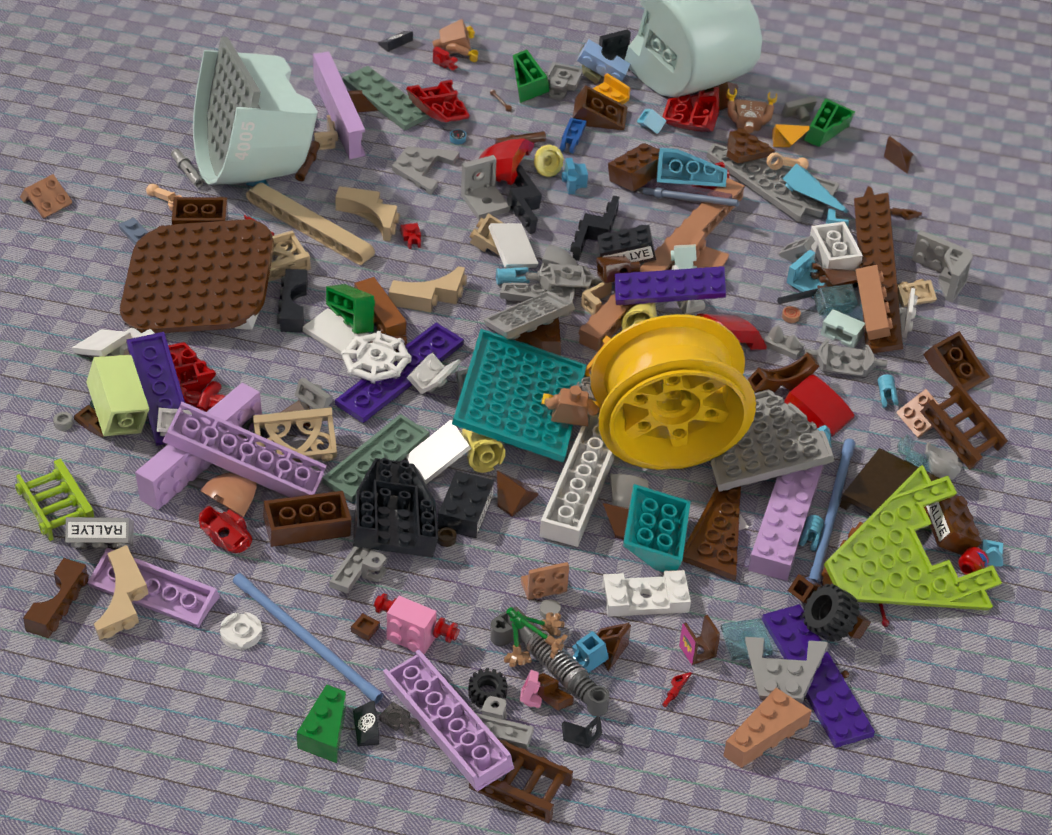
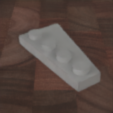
[500,283,576,303]

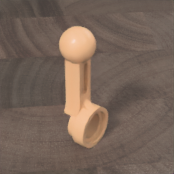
[767,152,809,170]
[146,184,182,211]

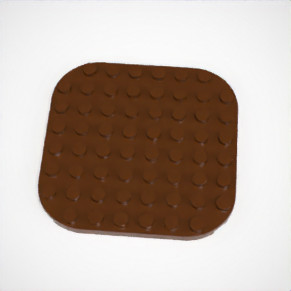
[120,219,274,333]

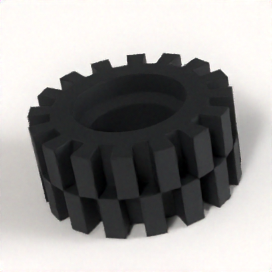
[468,668,507,708]

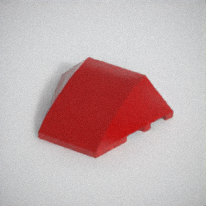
[406,80,470,122]
[662,86,719,132]
[476,139,535,185]
[696,313,767,350]
[168,342,216,392]
[784,374,855,437]

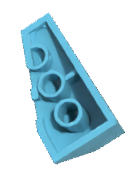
[657,148,727,187]
[783,163,849,213]

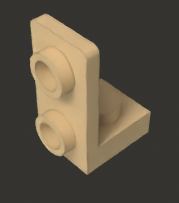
[314,115,338,150]
[581,282,612,315]

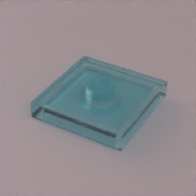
[721,618,773,661]

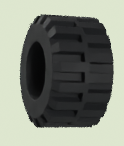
[803,584,860,642]

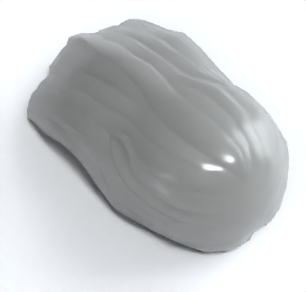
[925,442,963,480]

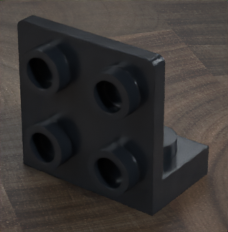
[599,29,631,60]

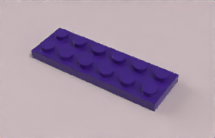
[615,266,726,305]
[126,332,186,446]

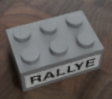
[65,517,134,549]

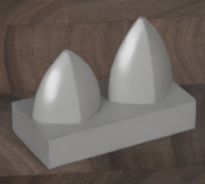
[764,325,805,360]
[295,378,333,409]

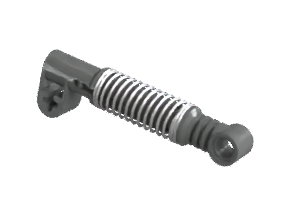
[490,607,609,716]

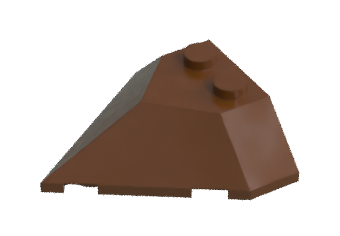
[501,317,561,356]

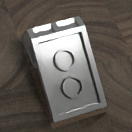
[912,230,973,303]

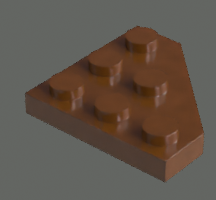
[726,129,775,163]

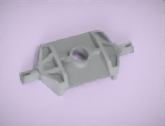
[526,263,603,291]
[804,339,887,377]

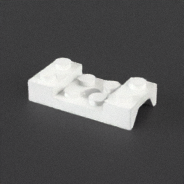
[602,570,691,617]

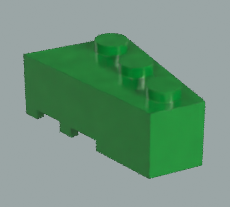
[513,50,549,103]
[804,98,855,147]
[326,284,375,334]
[297,684,346,763]

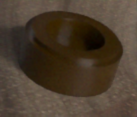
[437,527,457,547]

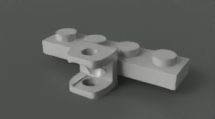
[329,547,386,594]
[474,696,534,749]

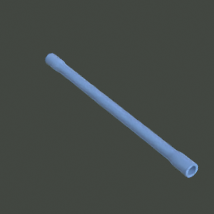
[809,439,856,585]
[233,573,384,704]

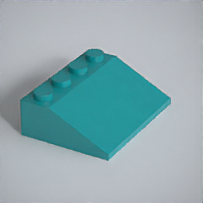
[623,484,691,573]

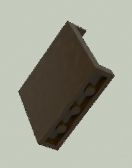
[840,448,940,514]

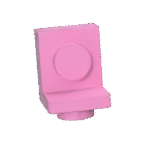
[520,670,542,708]

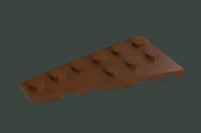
[682,486,741,581]

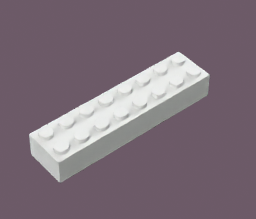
[540,414,615,547]

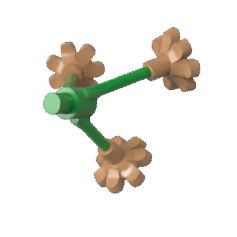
[504,607,569,667]

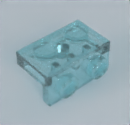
[897,434,927,467]

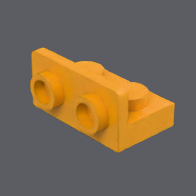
[593,73,630,104]

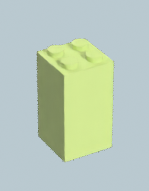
[86,355,149,436]

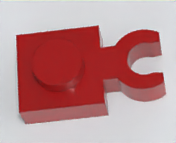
[433,46,458,71]
[400,223,421,249]

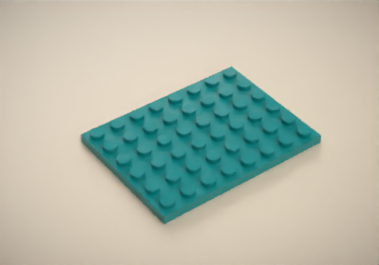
[451,329,587,462]

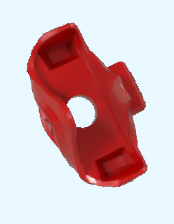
[199,506,253,553]

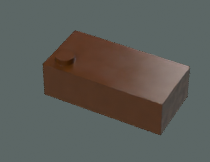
[263,491,352,547]

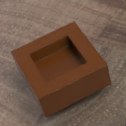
[351,613,380,641]

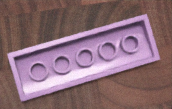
[87,548,220,628]

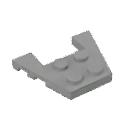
[392,146,460,195]
[745,637,828,702]

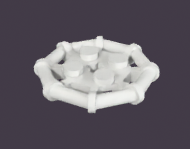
[341,331,412,383]

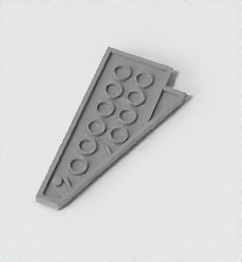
[707,143,839,222]

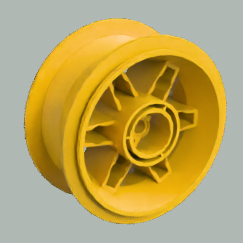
[590,314,756,470]

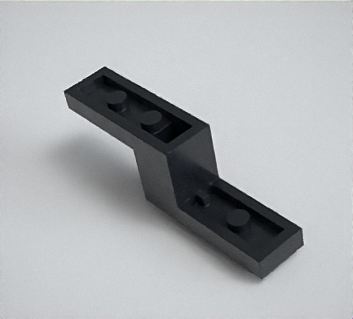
[507,164,542,234]
[570,196,620,261]

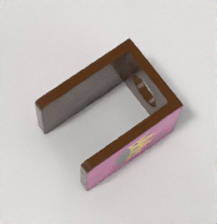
[679,615,720,665]

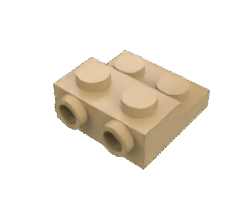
[469,213,503,256]

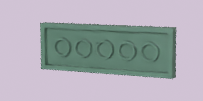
[342,66,430,131]
[322,414,430,502]

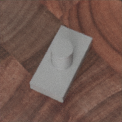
[782,96,817,122]

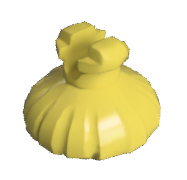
[534,145,564,177]

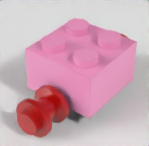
[374,593,460,654]

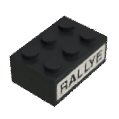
[598,225,656,264]
[438,471,494,538]

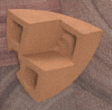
[200,472,257,517]

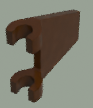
[810,263,858,292]

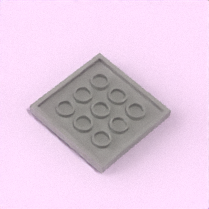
[483,291,575,340]

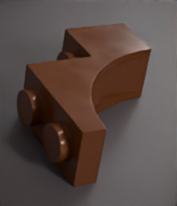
[747,352,820,393]

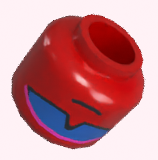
[958,547,989,575]

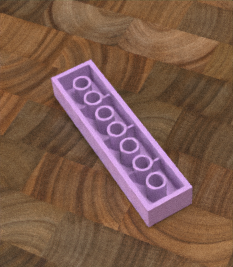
[135,383,262,510]
[748,465,824,581]

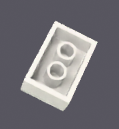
[810,222,863,270]

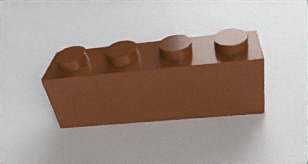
[354,277,406,336]

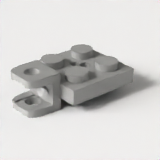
[546,62,583,101]

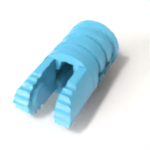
[496,267,530,284]
[878,374,899,408]
[799,515,824,552]

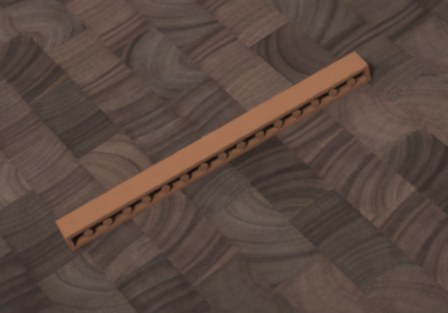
[578,178,745,352]

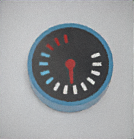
[450,129,466,144]

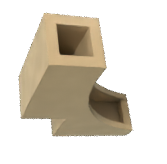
[335,186,400,241]
[389,266,467,313]
[94,545,149,640]

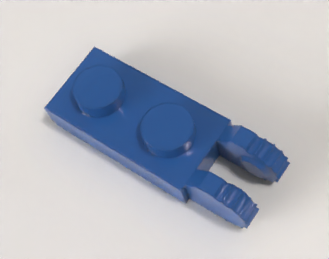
[560,118,587,154]

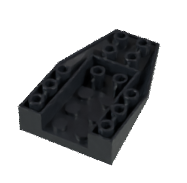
[353,458,438,558]

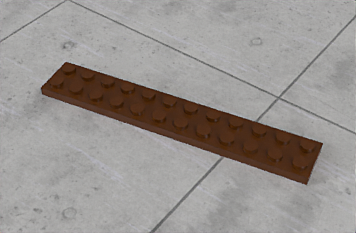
[854,192,903,354]

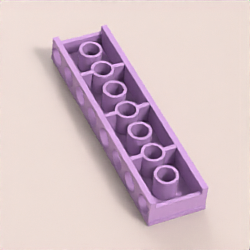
[313,52,365,160]
[162,402,327,497]
[383,650,514,791]

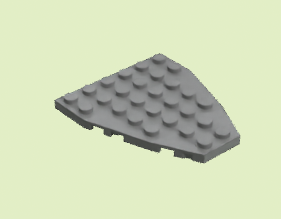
[711,389,835,491]

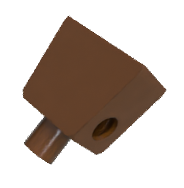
[596,256,640,283]

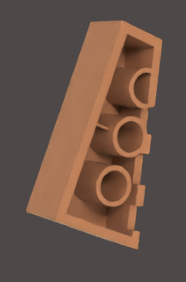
[855,265,893,340]
[723,688,812,768]

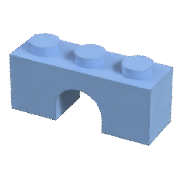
[577,40,630,81]

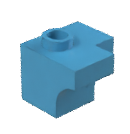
[562,158,588,194]
[572,631,609,673]

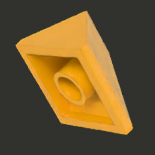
[772,124,810,148]

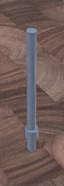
[643,187,739,207]

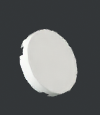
[220,612,263,650]

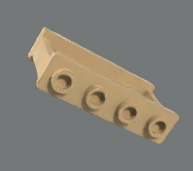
[268,231,311,282]
[253,407,337,462]

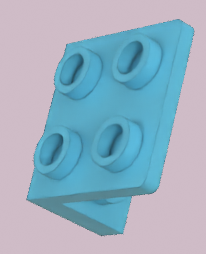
[786,250,825,299]

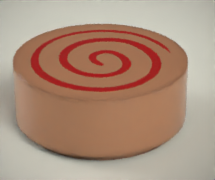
[782,306,801,323]

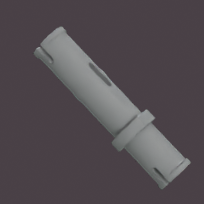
[171,149,204,188]

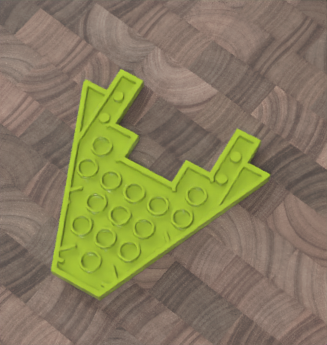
[824,465,1002,610]

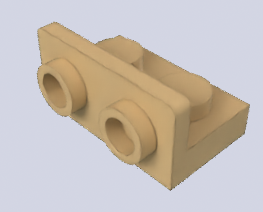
[898,279,937,307]

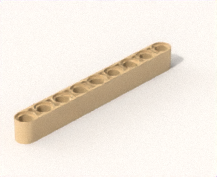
[246,183,375,265]

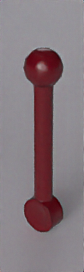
[878,603,890,627]

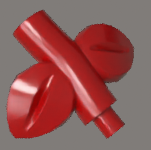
[184,381,225,412]

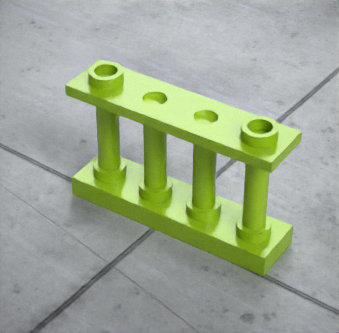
[15,458,94,541]

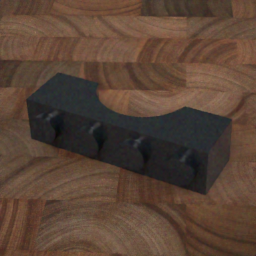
[277,269,308,333]

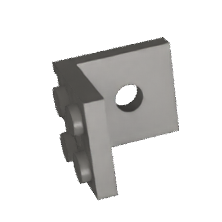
[461,155,510,220]

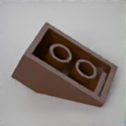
[572,85,628,131]
[923,331,990,391]

